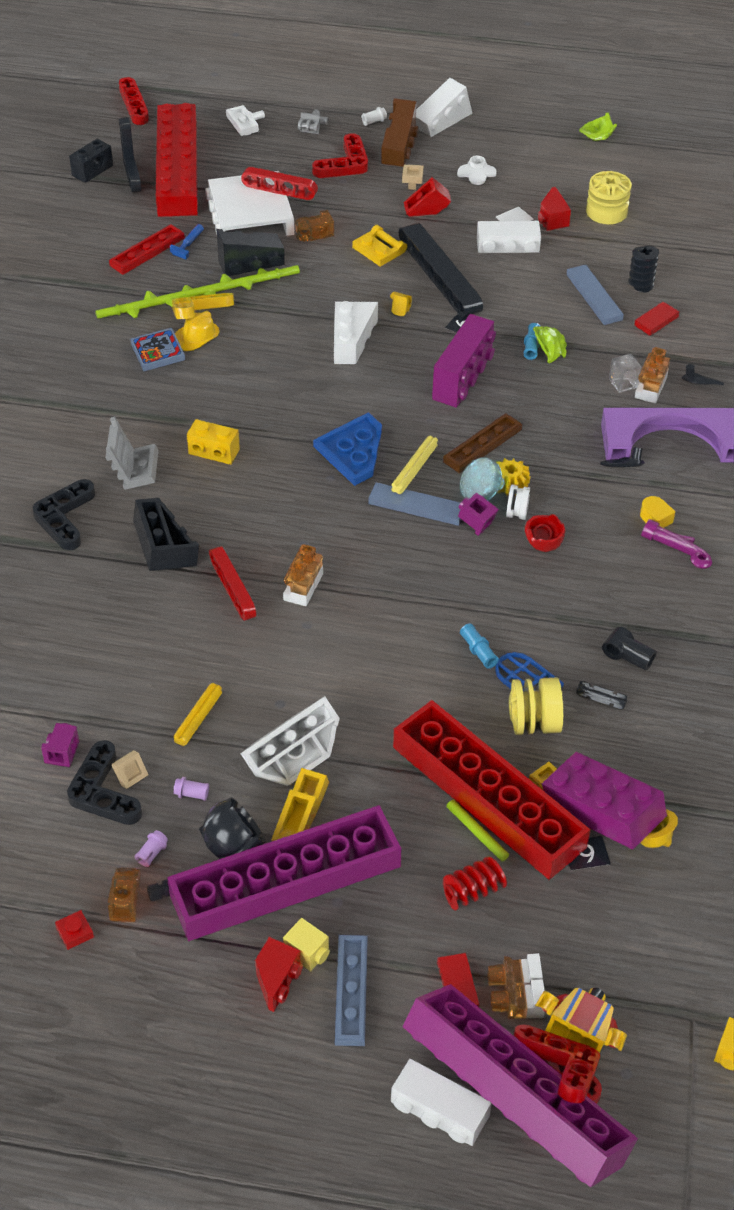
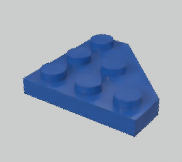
[313,412,382,486]

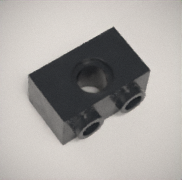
[69,138,113,183]

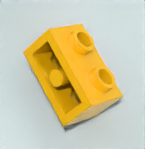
[187,419,240,465]

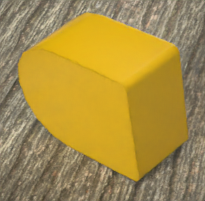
[640,496,676,528]

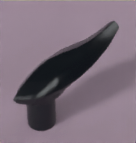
[682,364,724,385]
[600,447,645,467]

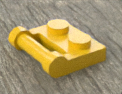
[352,225,407,267]

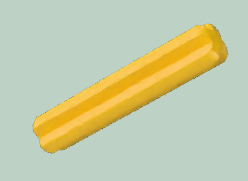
[174,683,222,746]

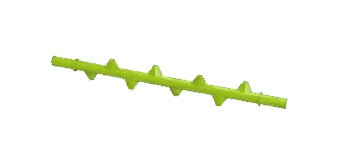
[95,265,300,319]

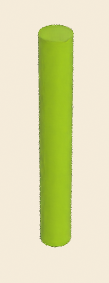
[446,799,509,862]

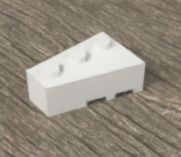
[416,78,472,137]
[334,301,378,364]

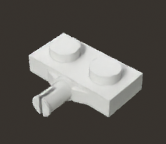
[226,105,265,136]

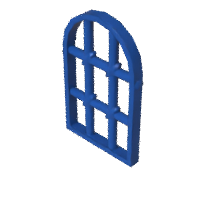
[495,652,564,691]

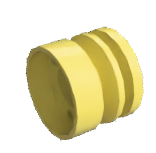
[586,171,632,224]
[509,677,563,735]

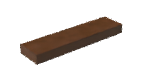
[443,413,523,474]

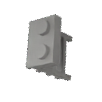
[105,416,159,490]

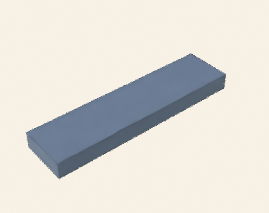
[567,265,624,325]
[369,482,461,526]
[335,935,367,1046]

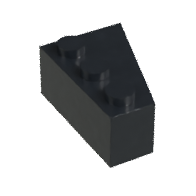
[216,229,285,276]
[133,498,200,571]

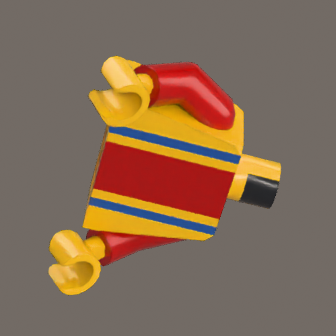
[535,988,627,1053]

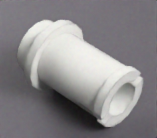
[362,107,387,126]

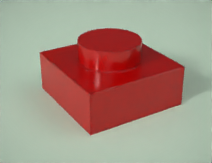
[55,910,94,950]

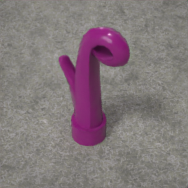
[641,519,712,569]

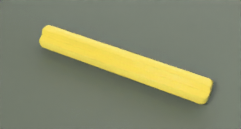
[391,436,438,494]

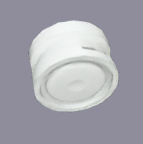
[506,485,530,520]

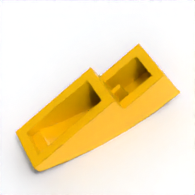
[271,768,329,841]

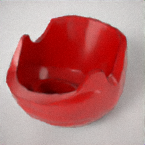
[525,514,565,552]

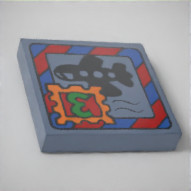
[130,328,185,372]

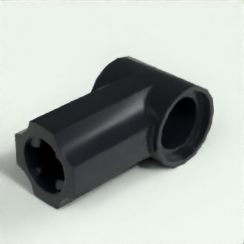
[602,627,657,670]

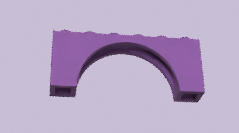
[601,408,734,462]

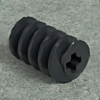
[628,246,659,293]

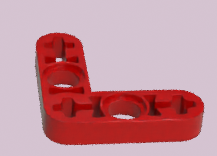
[312,133,368,178]
[513,1025,600,1103]

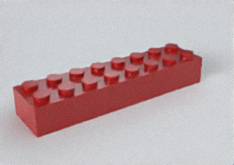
[156,103,198,217]
[393,700,590,880]

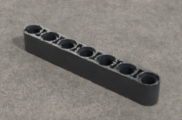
[398,223,483,317]

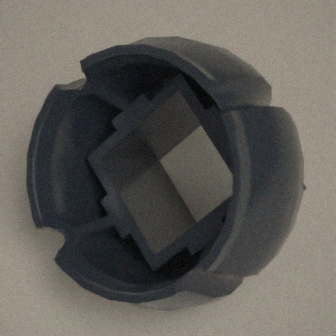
[199,797,266,859]

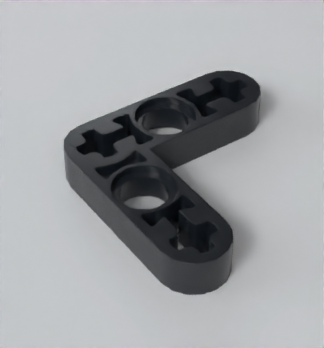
[119,117,142,192]
[33,479,95,551]
[67,740,142,825]

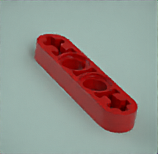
[119,77,149,125]
[241,167,318,200]
[209,546,256,621]

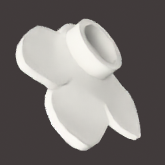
[457,155,496,185]

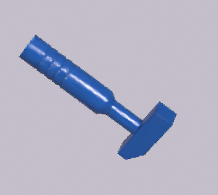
[170,224,204,260]

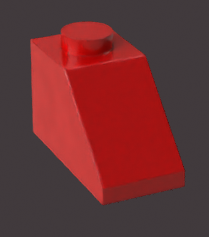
[403,177,451,217]
[538,187,571,231]

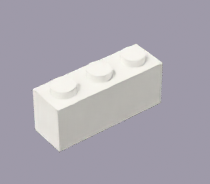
[477,221,541,253]
[391,1059,491,1146]

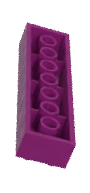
[167,805,401,941]
[403,984,638,1187]

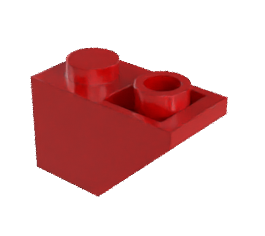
[255,937,303,1012]

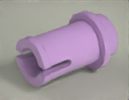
[174,777,209,801]
[134,830,168,867]

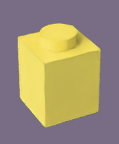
[283,918,330,972]

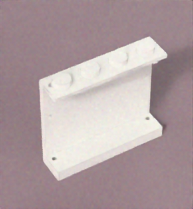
[205,171,294,236]

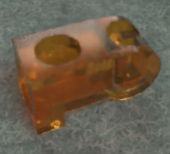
[295,210,334,241]
[108,867,141,922]

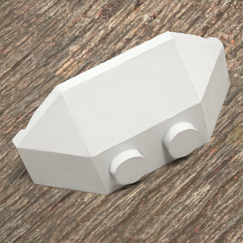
[240,696,340,786]

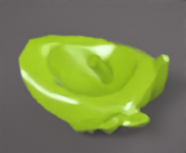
[579,112,617,141]
[533,326,567,363]

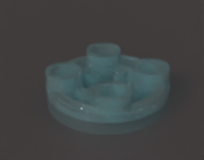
[459,457,505,501]

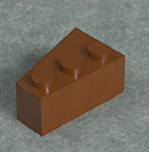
[381,98,419,167]

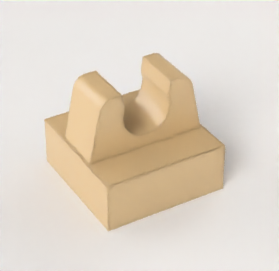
[402,165,424,190]
[112,750,148,789]

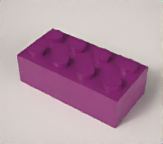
[432,314,496,408]
[542,752,667,850]

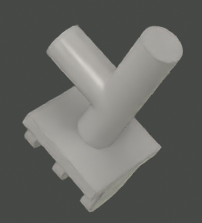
[298,109,328,134]

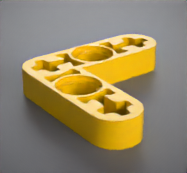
[172,293,234,319]

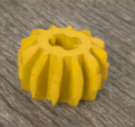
[491,458,530,496]

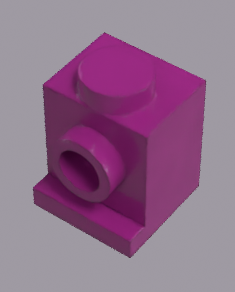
[458,492,499,536]
[41,723,79,767]

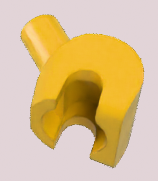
[390,292,412,316]

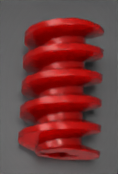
[443,856,507,911]

